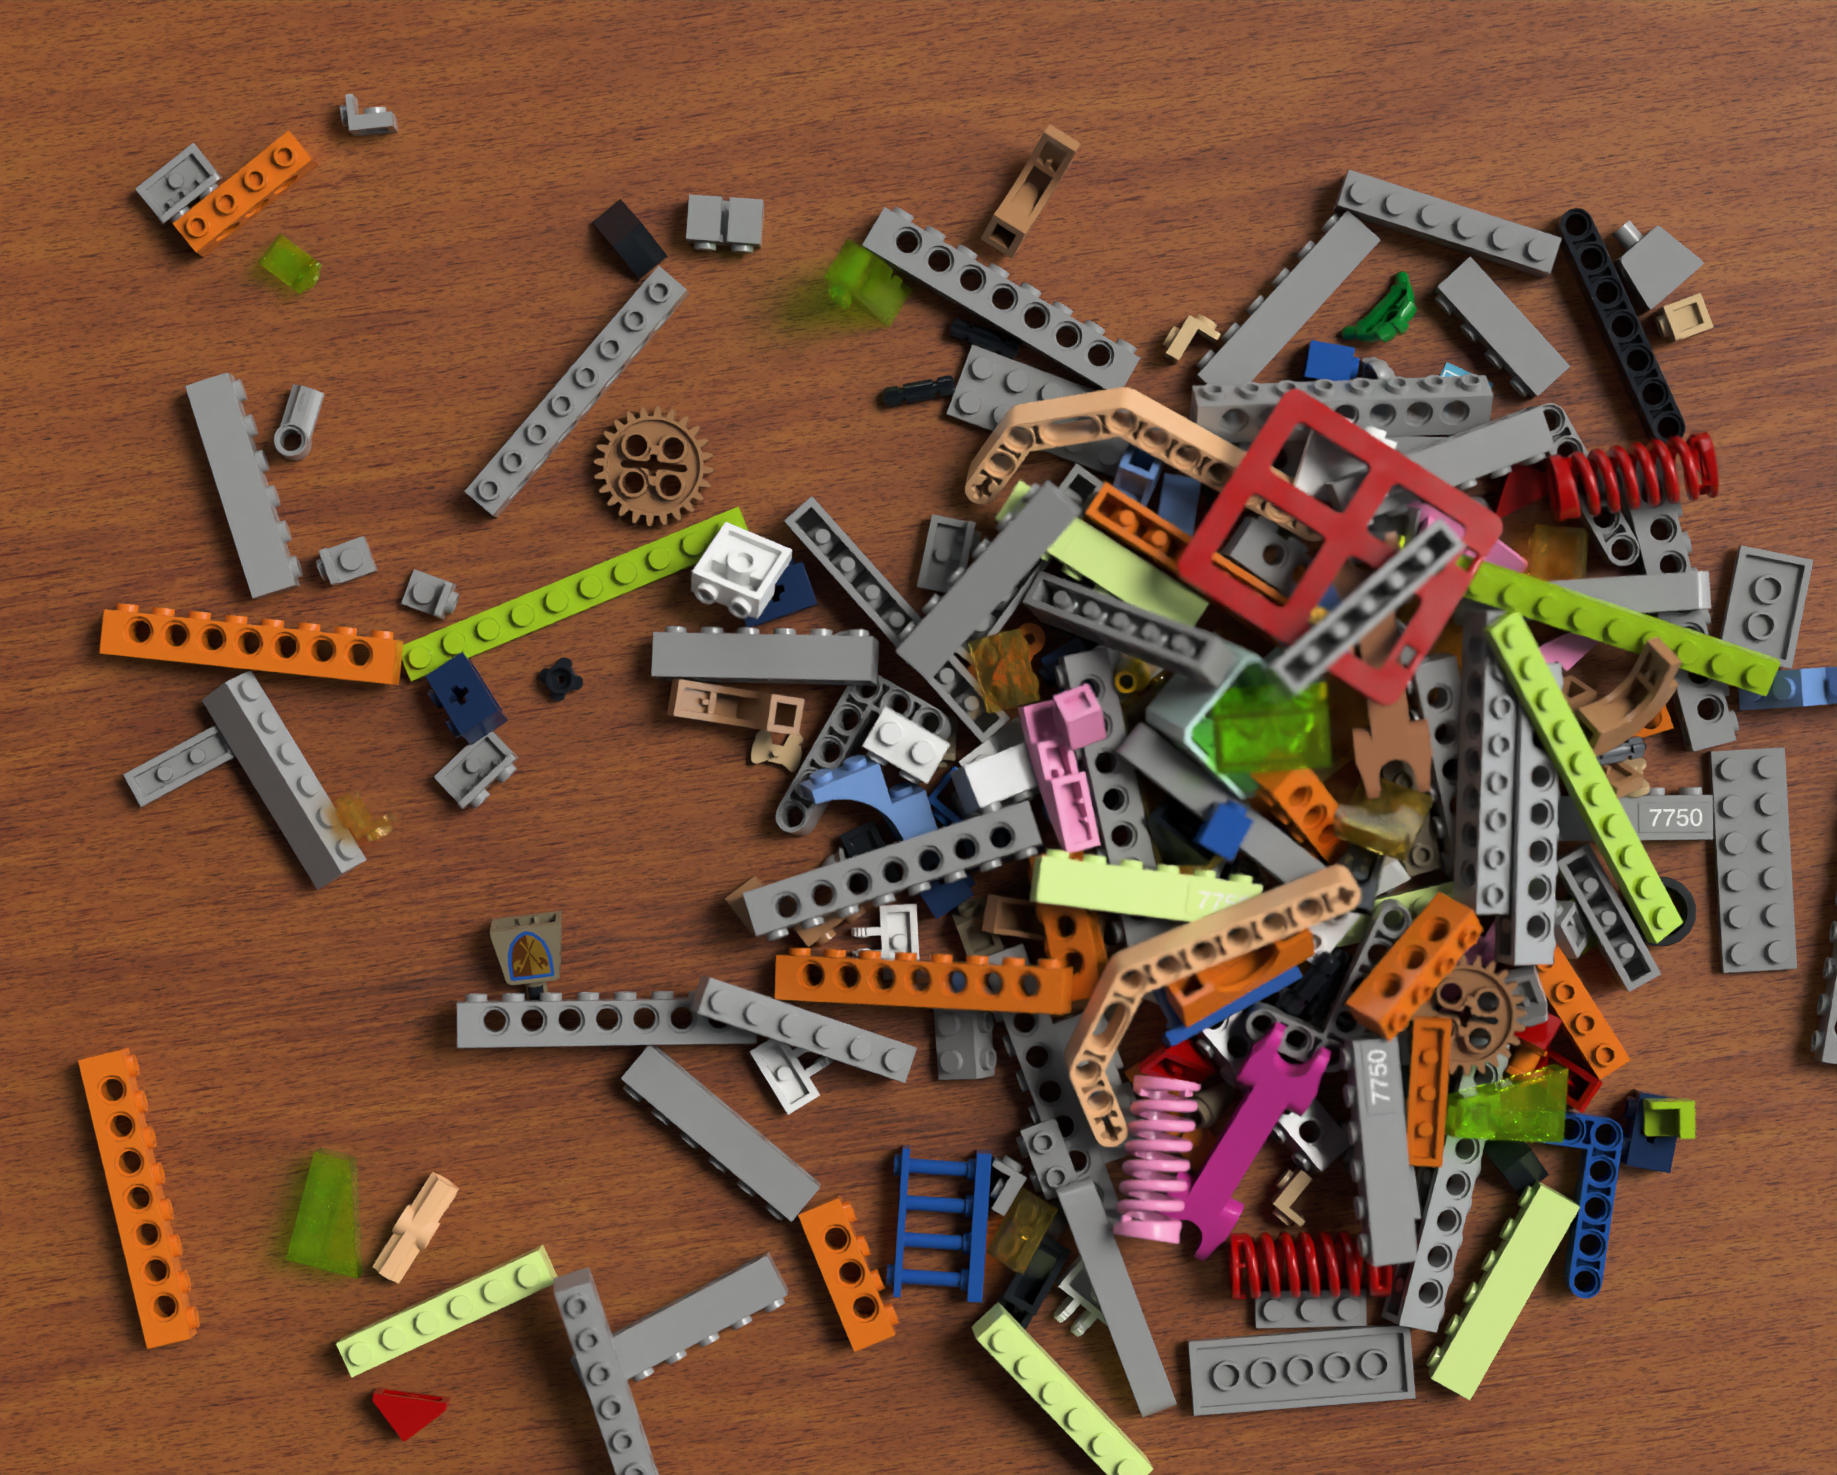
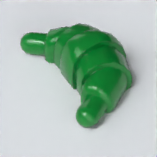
[1341,271,1417,344]

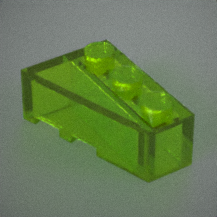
[824,239,912,328]
[1445,1064,1568,1143]
[286,1147,364,1279]

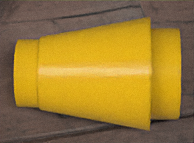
[1113,657,1150,694]

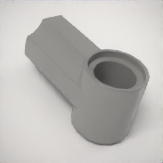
[274,384,325,461]

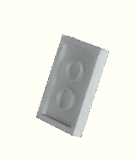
[1719,545,1813,669]

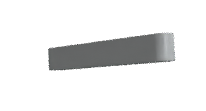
[1453,571,1711,626]
[1116,722,1327,904]
[1056,1176,1177,1418]

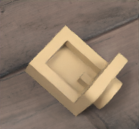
[1655,293,1714,344]
[1163,314,1221,364]
[1270,1166,1312,1227]

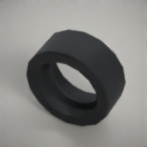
[1623,876,1696,947]

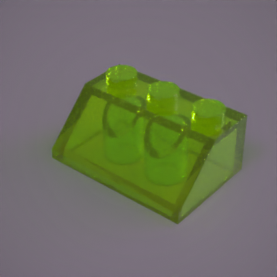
[1212,682,1331,775]

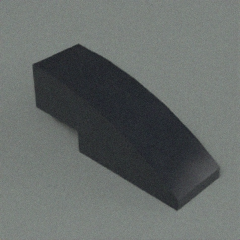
[995,1232,1071,1330]

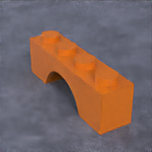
[1164,916,1315,1028]

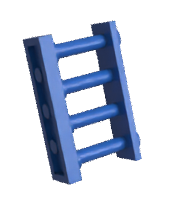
[1126,956,1303,1049]
[886,1145,992,1303]

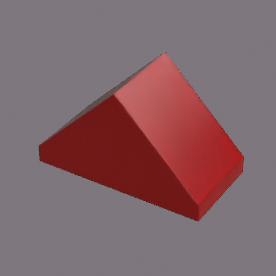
[1492,463,1548,519]
[1138,1038,1215,1084]
[1531,1047,1603,1113]
[372,1387,451,1442]

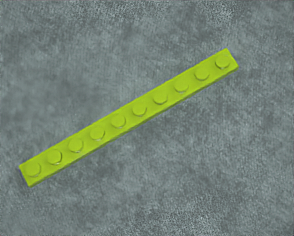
[402,506,749,682]
[1435,553,1781,696]
[1483,609,1683,944]

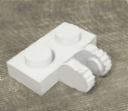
[851,903,920,980]
[750,1038,834,1115]
[1053,1255,1107,1337]

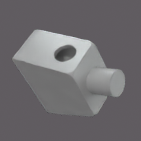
[1612,220,1704,314]

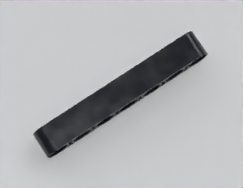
[1554,208,1686,445]

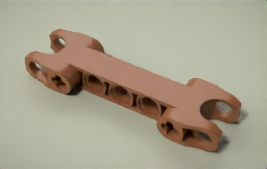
[1332,532,1433,799]

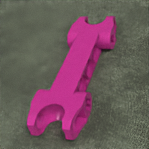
[1157,1021,1330,1262]

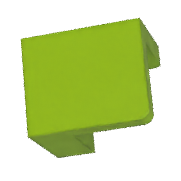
[1643,1098,1695,1139]

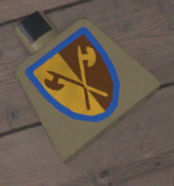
[490,910,563,1000]

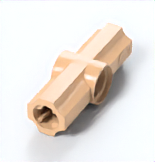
[372,1172,459,1284]

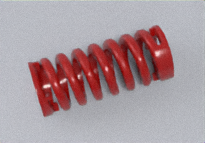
[1546,431,1719,522]
[1228,1231,1392,1299]

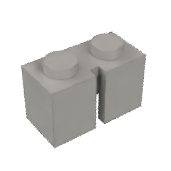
[686,194,765,254]

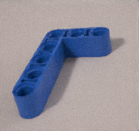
[1511,1105,1623,1299]

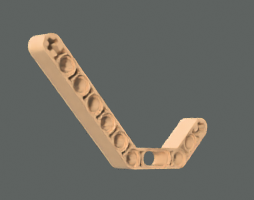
[965,387,1331,541]
[1063,865,1361,1147]

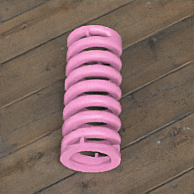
[1113,1075,1201,1243]

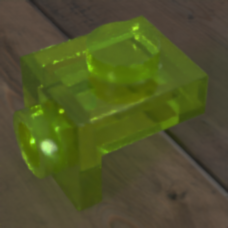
[258,233,322,294]

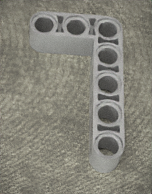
[1541,403,1640,568]
[776,675,952,836]
[1244,899,1411,1073]

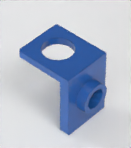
[927,766,963,827]

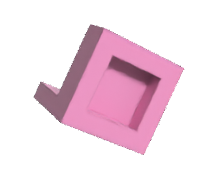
[1053,683,1106,751]

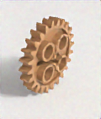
[594,406,714,527]
[1407,954,1527,1076]

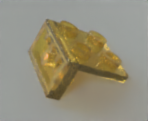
[1334,777,1433,862]

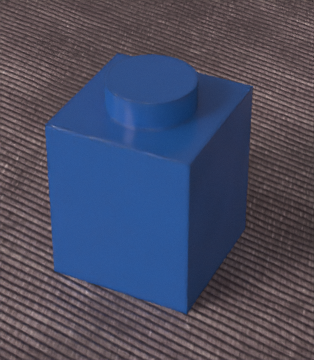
[1301,340,1359,382]
[1193,799,1254,861]

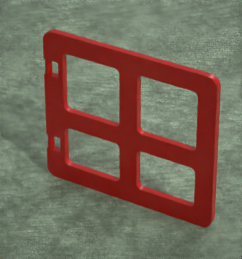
[1176,389,1503,706]

